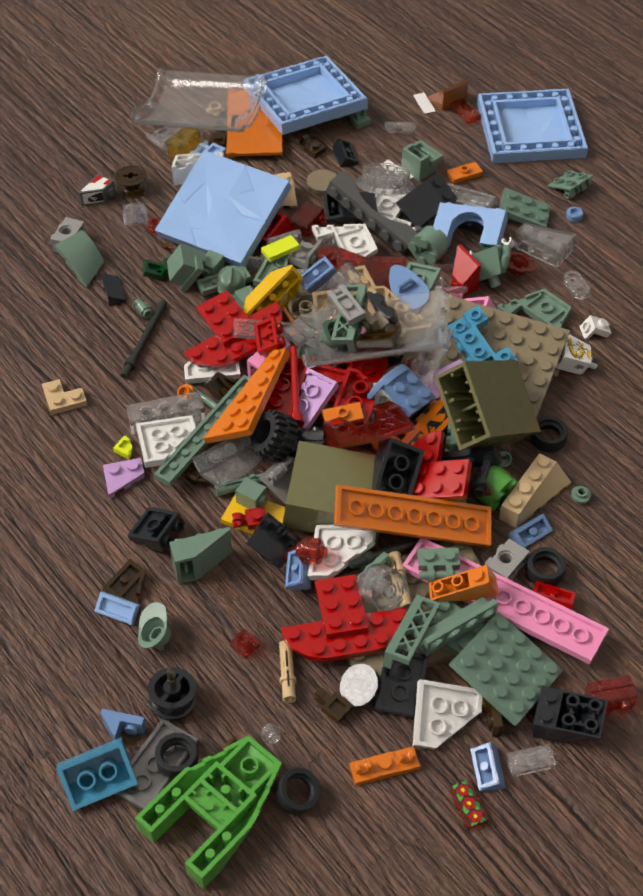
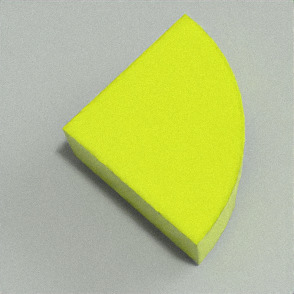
[113,435,133,460]

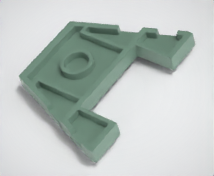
[497,289,571,328]

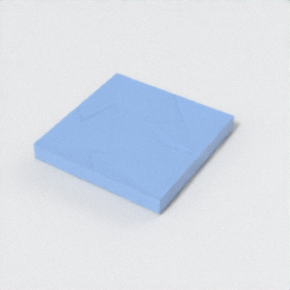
[244,56,368,135]
[477,89,588,164]
[155,150,292,267]

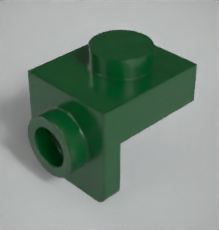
[143,258,168,281]

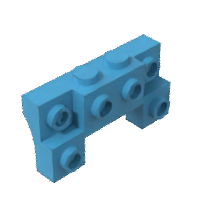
[447,305,518,364]

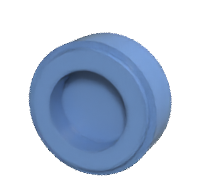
[566,207,583,222]

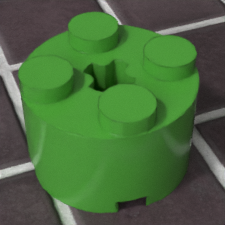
[476,465,518,512]

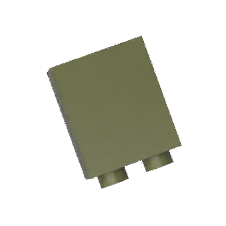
[434,360,541,450]
[283,441,379,545]

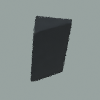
[332,139,359,167]
[101,273,126,306]

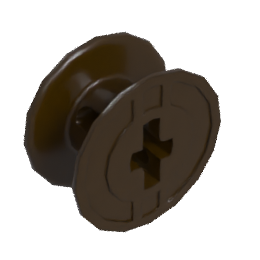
[114,165,149,198]

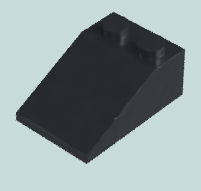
[396,172,458,227]
[372,437,425,495]

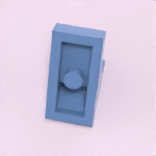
[100,709,146,740]

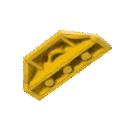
[243,265,303,317]

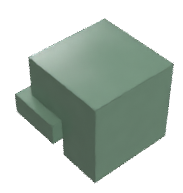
[401,140,443,181]
[167,243,206,292]

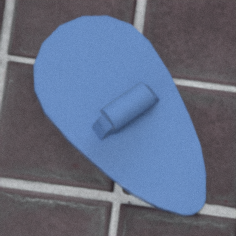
[389,265,430,312]

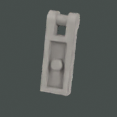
[326,284,367,326]

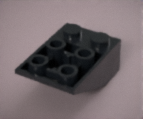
[323,192,378,227]
[533,686,608,742]

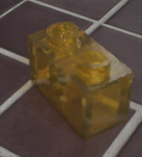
[165,126,203,158]

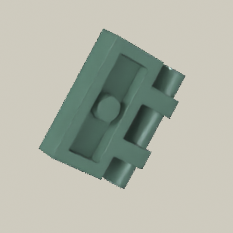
[417,548,461,582]

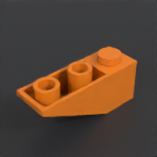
[429,565,499,602]

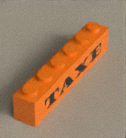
[397,395,449,445]

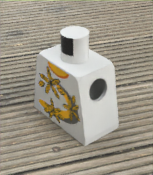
[557,334,599,375]

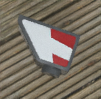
[78,174,116,206]

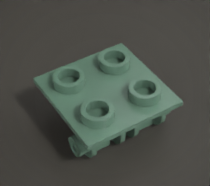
[547,171,593,199]

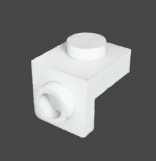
[580,315,611,340]

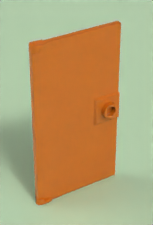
[226,90,282,158]

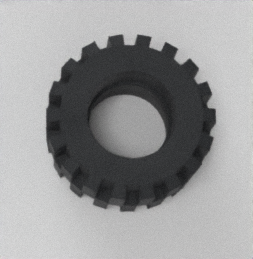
[251,409,298,463]

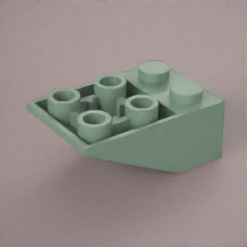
[169,527,232,585]

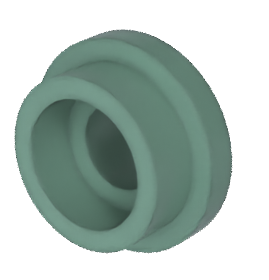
[571,486,591,505]

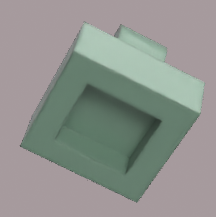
[349,110,371,129]

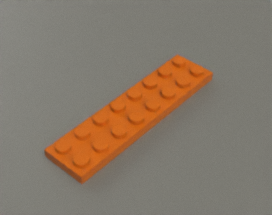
[334,484,491,547]

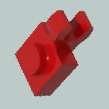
[232,507,266,530]

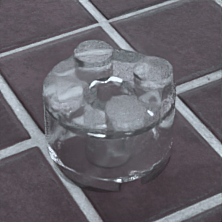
[357,563,407,611]

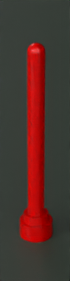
[290,346,304,427]

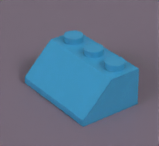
[56,737,138,811]

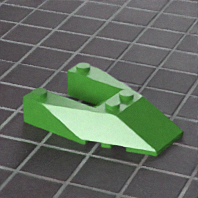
[135,735,282,889]

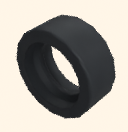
[530,416,568,453]
[525,547,566,586]
[155,733,199,779]
[274,767,321,815]

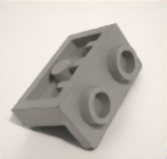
[288,239,323,269]

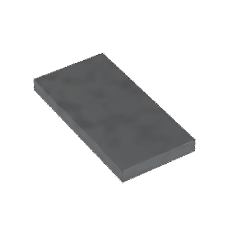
[114,719,199,811]

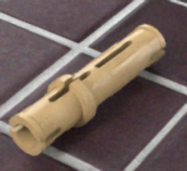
[389,551,412,611]
[279,641,297,703]

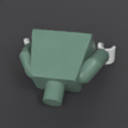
[469,237,515,289]

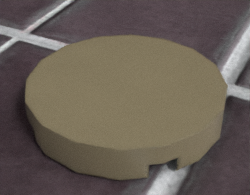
[307,169,336,195]

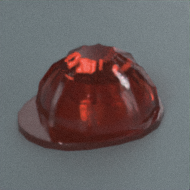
[507,252,536,276]

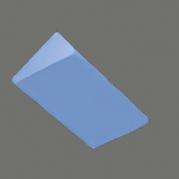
[301,256,338,293]
[507,513,553,548]
[285,547,311,590]
[470,742,506,792]

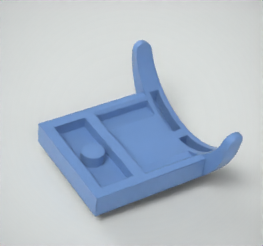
[367,364,436,418]

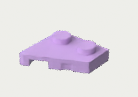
[103,458,145,499]

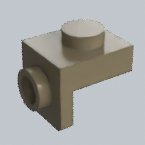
[361,309,389,332]

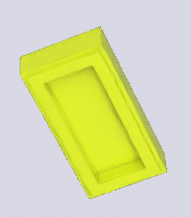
[261,235,300,262]

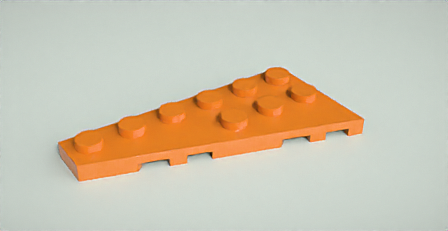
[203,348,290,444]

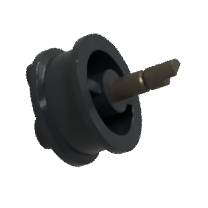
[148,667,197,721]

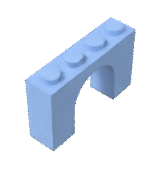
[433,202,508,248]

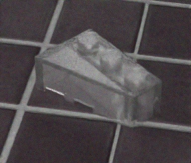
[513,223,577,268]

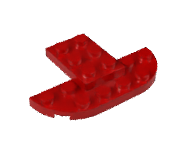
[184,290,283,369]
[411,430,472,540]
[281,574,406,662]

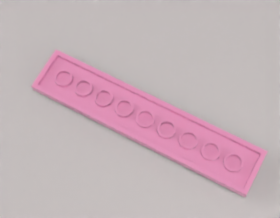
[402,538,609,665]

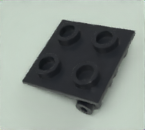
[246,513,299,568]

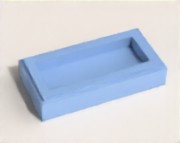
[94,591,140,625]

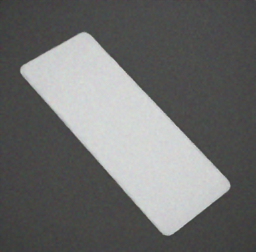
[413,93,435,113]

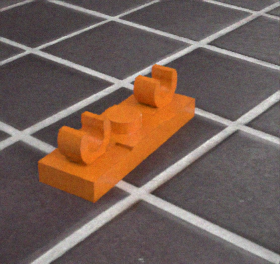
[349,746,420,786]

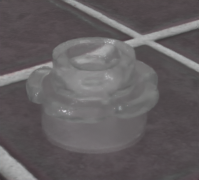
[260,723,281,744]

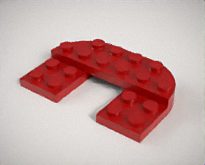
[262,357,375,443]

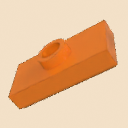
[447,162,483,184]
[322,402,364,430]

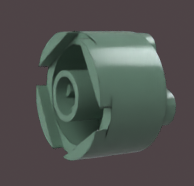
[408,226,449,266]

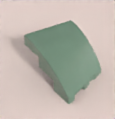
[55,230,104,288]

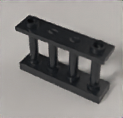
[441,446,503,498]

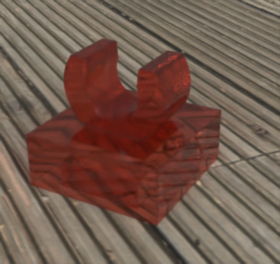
[230,629,260,659]

